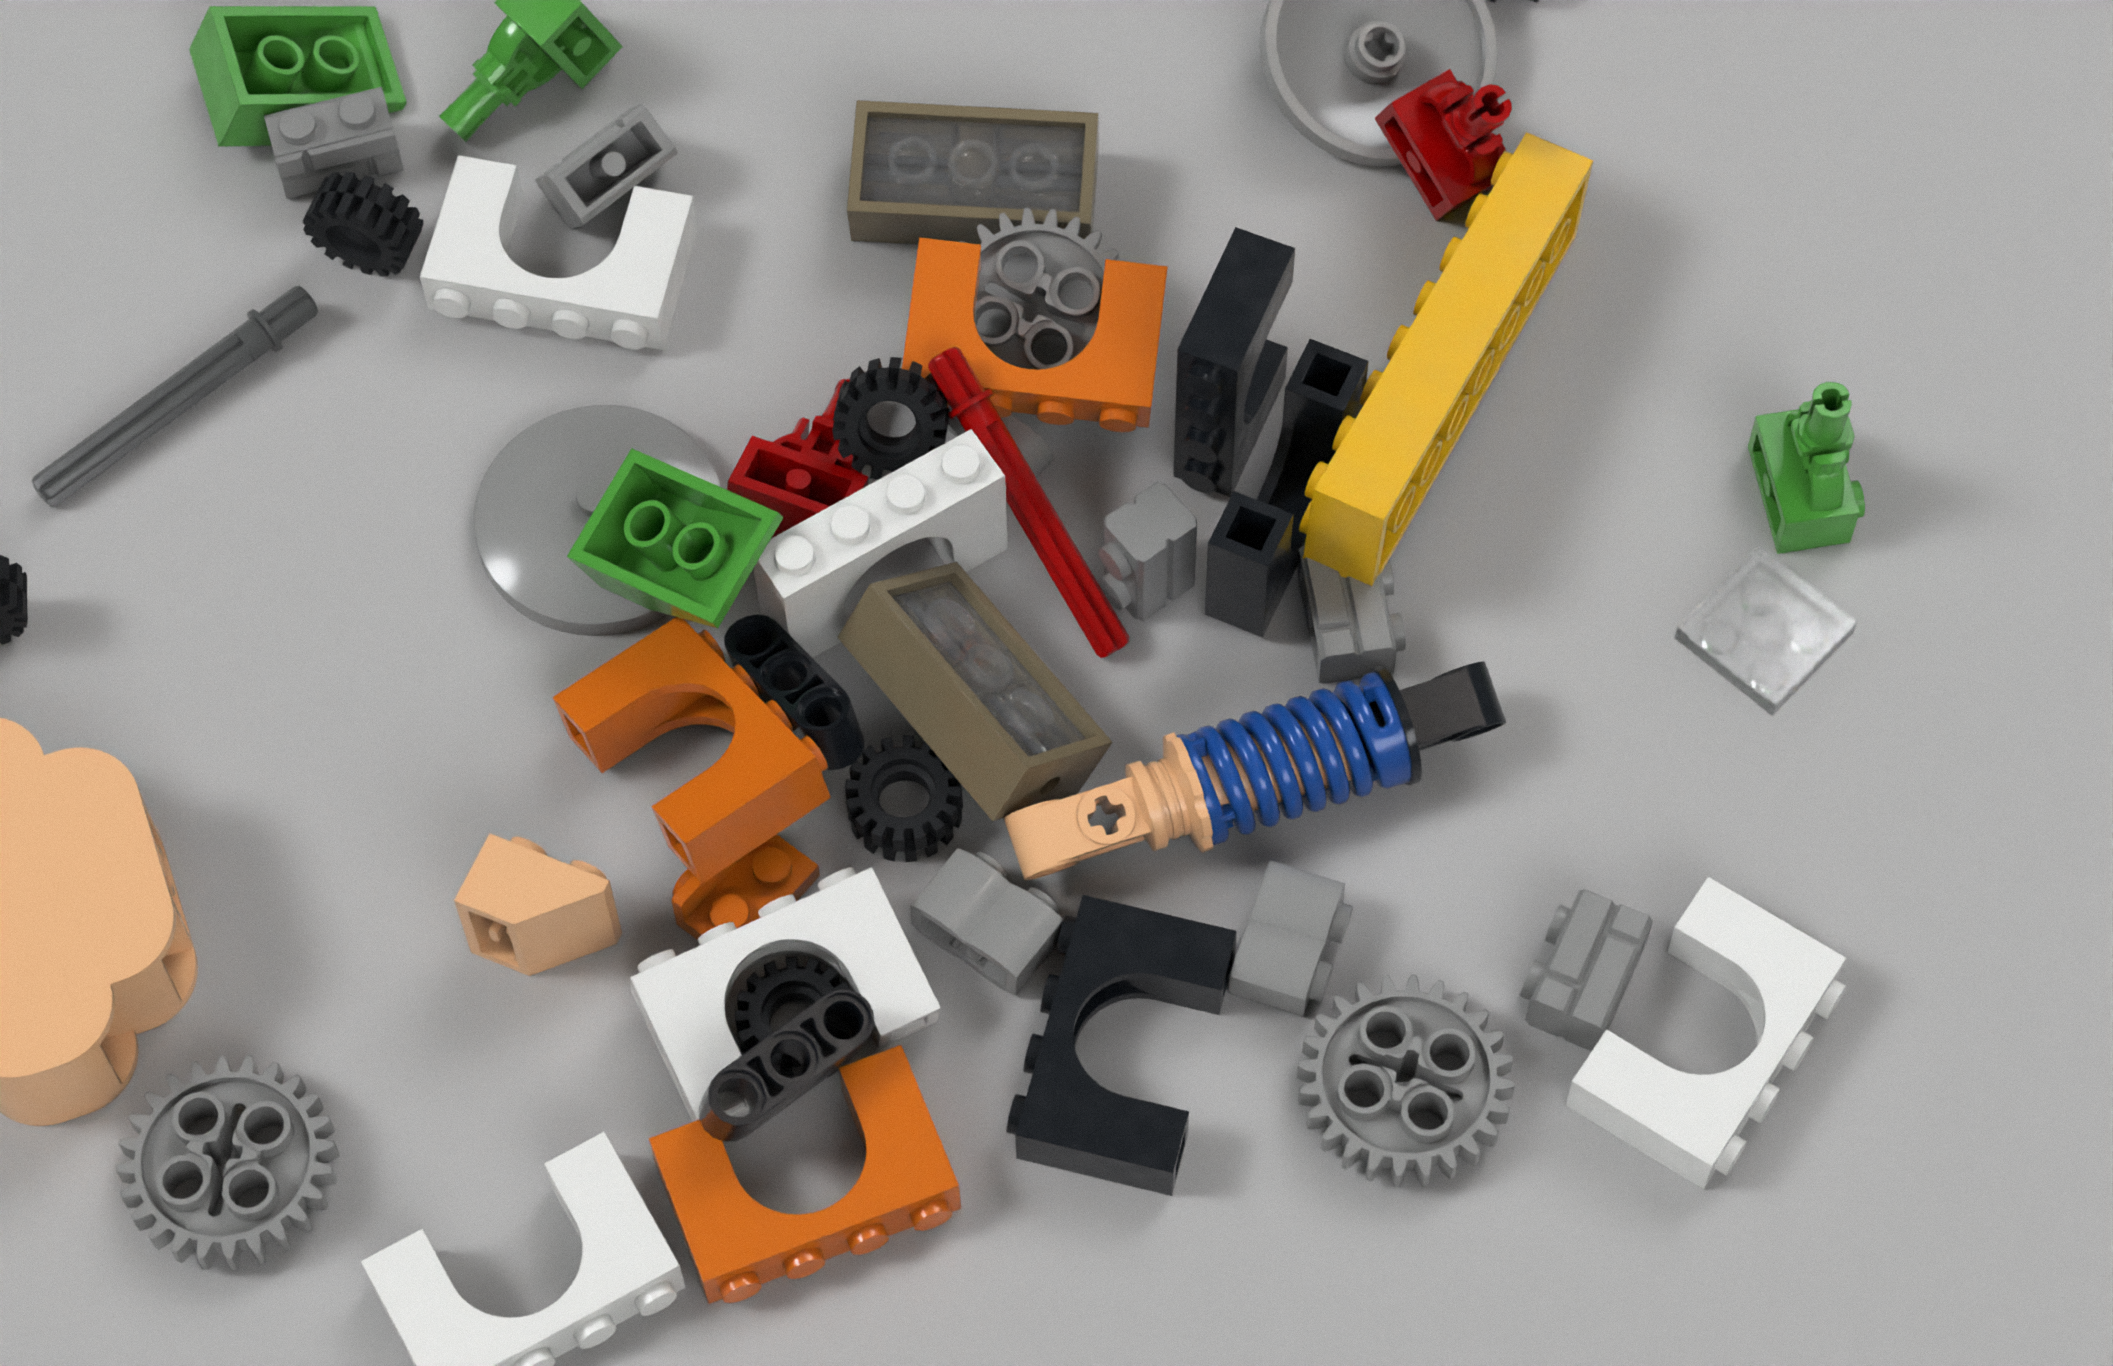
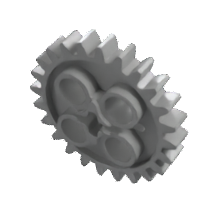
[960,208,1119,370]
[1297,974,1515,1187]
[116,1055,339,1270]

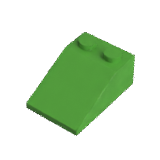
[189,6,407,147]
[567,448,783,628]

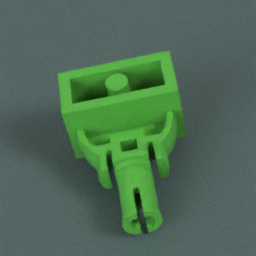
[439,0,623,142]
[1748,382,1865,554]

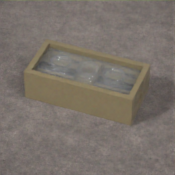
[847,100,1099,245]
[837,562,1113,821]

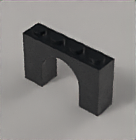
[1173,227,1295,497]
[1205,339,1369,638]
[1006,895,1237,1196]

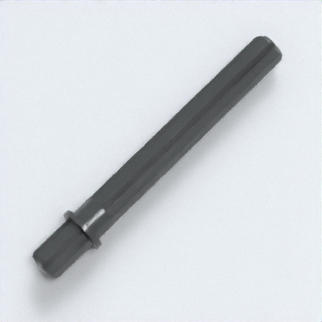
[32,286,318,507]

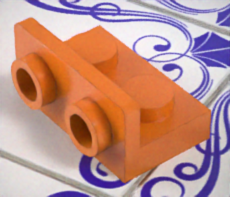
[671,834,820,940]

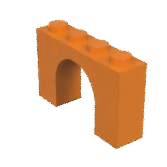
[902,237,1168,432]
[552,617,831,884]
[649,1045,961,1304]

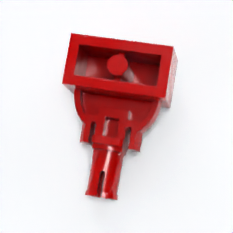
[1374,69,1512,221]
[727,379,869,539]

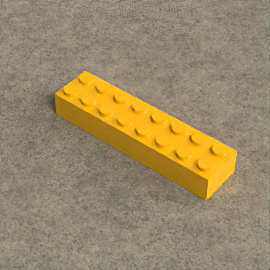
[1299,132,1594,586]

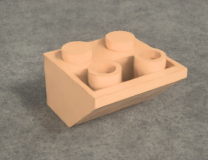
[454,833,622,976]

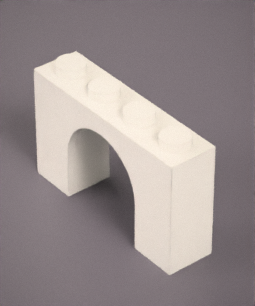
[420,155,698,350]
[753,429,1008,658]
[630,867,941,1122]
[1565,877,1847,1190]
[361,1132,685,1366]

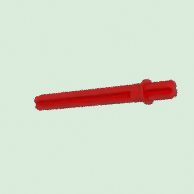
[928,347,1130,658]

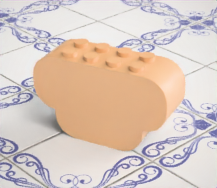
[0,718,198,1126]

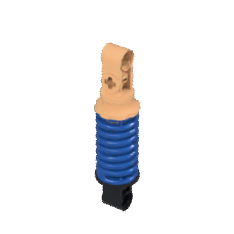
[1004,661,1507,881]

